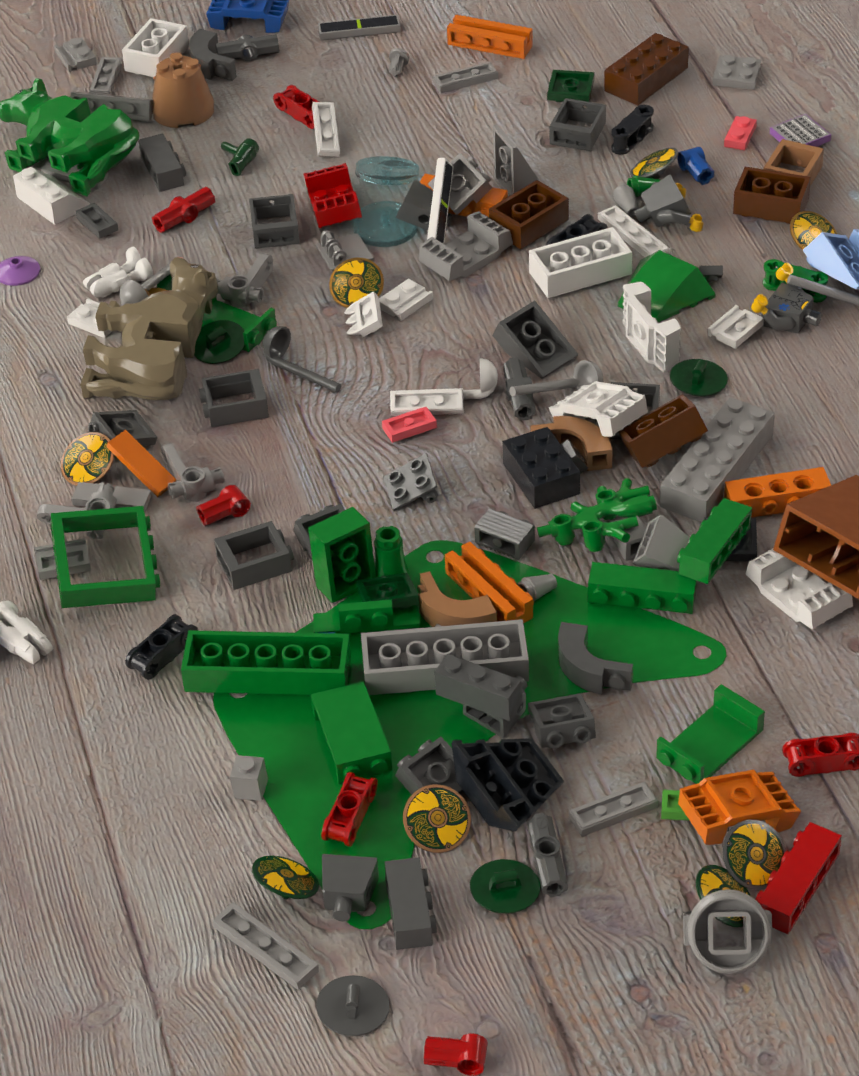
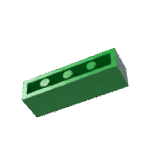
[677,498,752,584]
[587,562,697,614]

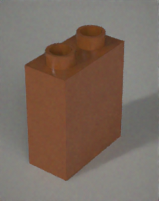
[773,475,859,599]

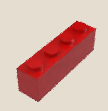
[755,822,842,934]

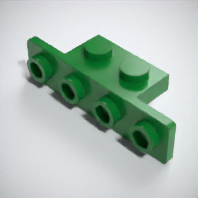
[313,600,420,634]

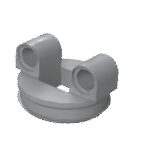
[683,889,772,974]

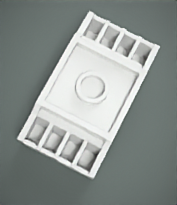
[622,282,681,373]
[549,381,648,437]
[746,549,853,630]

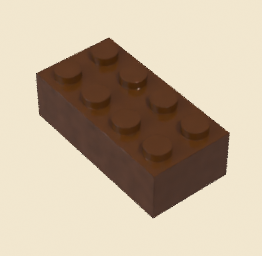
[604,33,689,106]

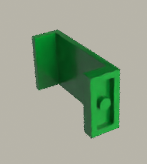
[202,296,277,352]
[311,681,392,784]
[656,684,765,784]

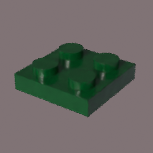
[547,70,595,102]
[356,573,419,609]

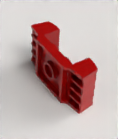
[303,163,362,228]

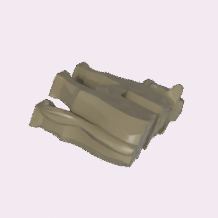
[80,257,218,400]

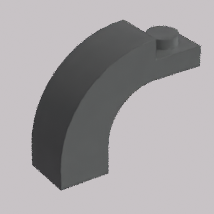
[189,28,237,81]
[558,622,633,695]

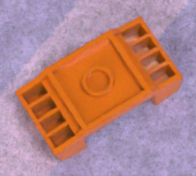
[678,769,801,845]

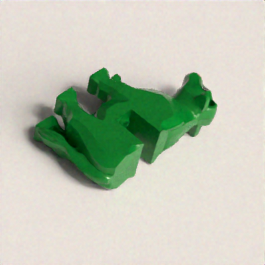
[0,78,139,197]

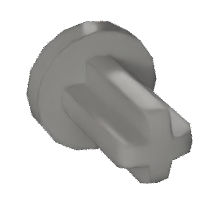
[388,48,410,76]

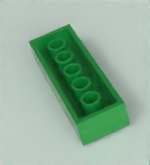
[181,630,351,695]

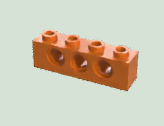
[724,467,831,518]

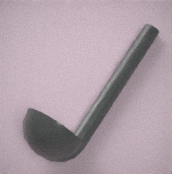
[263,326,341,393]

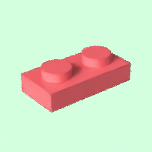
[724,116,757,150]
[382,407,437,443]

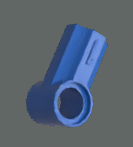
[677,147,714,185]

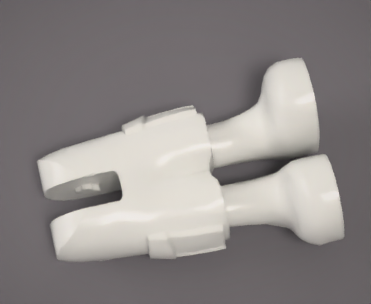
[83,247,153,298]
[0,600,53,665]

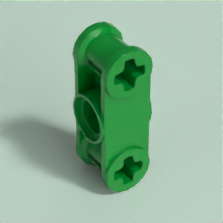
[762,259,828,303]

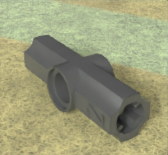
[216,34,279,61]
[503,357,535,420]
[527,813,568,897]

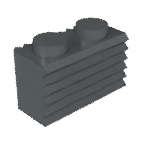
[474,508,535,560]

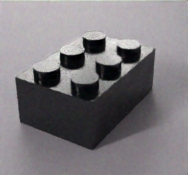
[502,427,580,509]

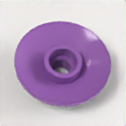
[0,256,40,286]

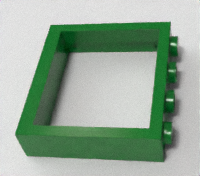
[51,506,160,608]

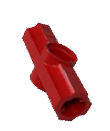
[152,187,216,233]

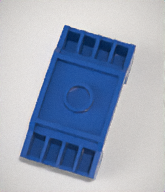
[206,0,289,33]

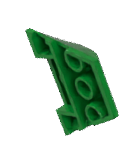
[618,250,716,323]

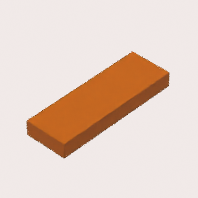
[106,430,177,497]

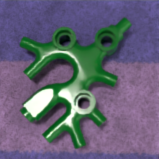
[537,478,657,552]

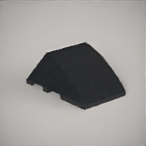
[451,738,564,831]

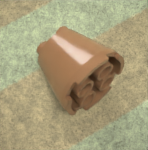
[152,52,214,128]

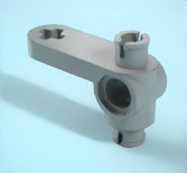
[216,253,273,307]
[161,443,225,501]
[37,482,117,539]

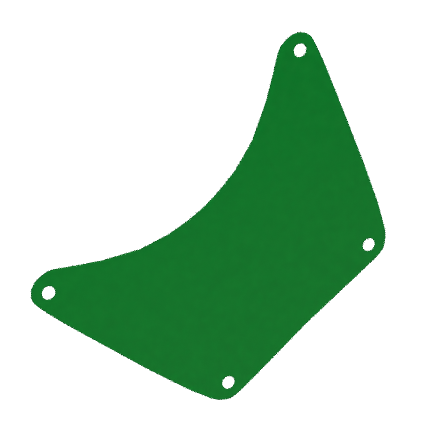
[213,540,727,929]

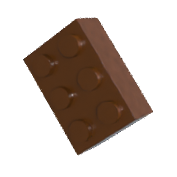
[733,166,811,224]
[489,180,569,249]
[618,394,708,468]

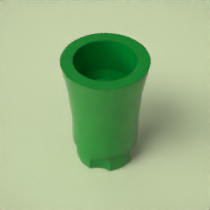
[374,526,408,577]

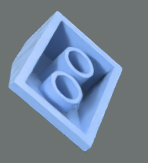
[803,232,859,290]

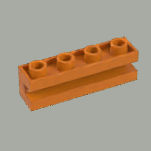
[447,15,533,59]
[445,541,534,623]

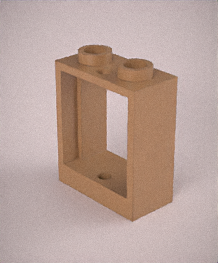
[764,139,824,186]

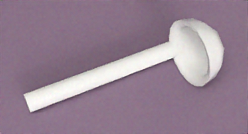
[463,358,498,399]

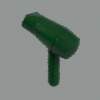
[221,138,259,176]

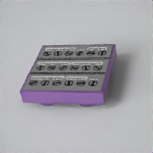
[770,114,831,147]

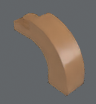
[530,416,612,471]
[417,571,497,627]

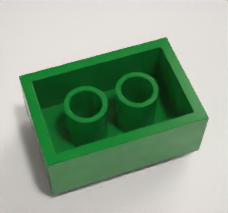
[308,507,376,603]

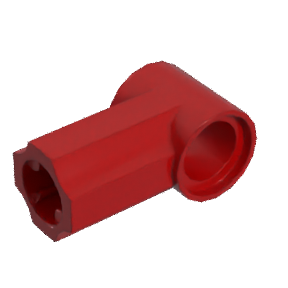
[196,485,251,526]
[424,1033,488,1076]

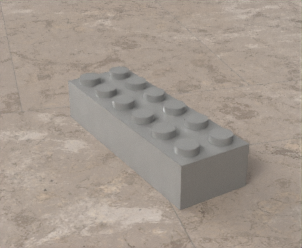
[660,397,774,523]
[361,619,529,695]

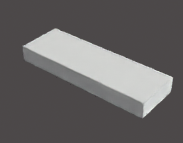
[312,102,340,157]
[390,388,464,416]

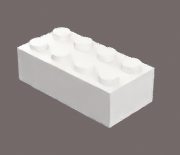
[529,227,632,298]

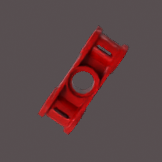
[273,85,319,129]
[782,733,859,777]
[321,772,378,847]

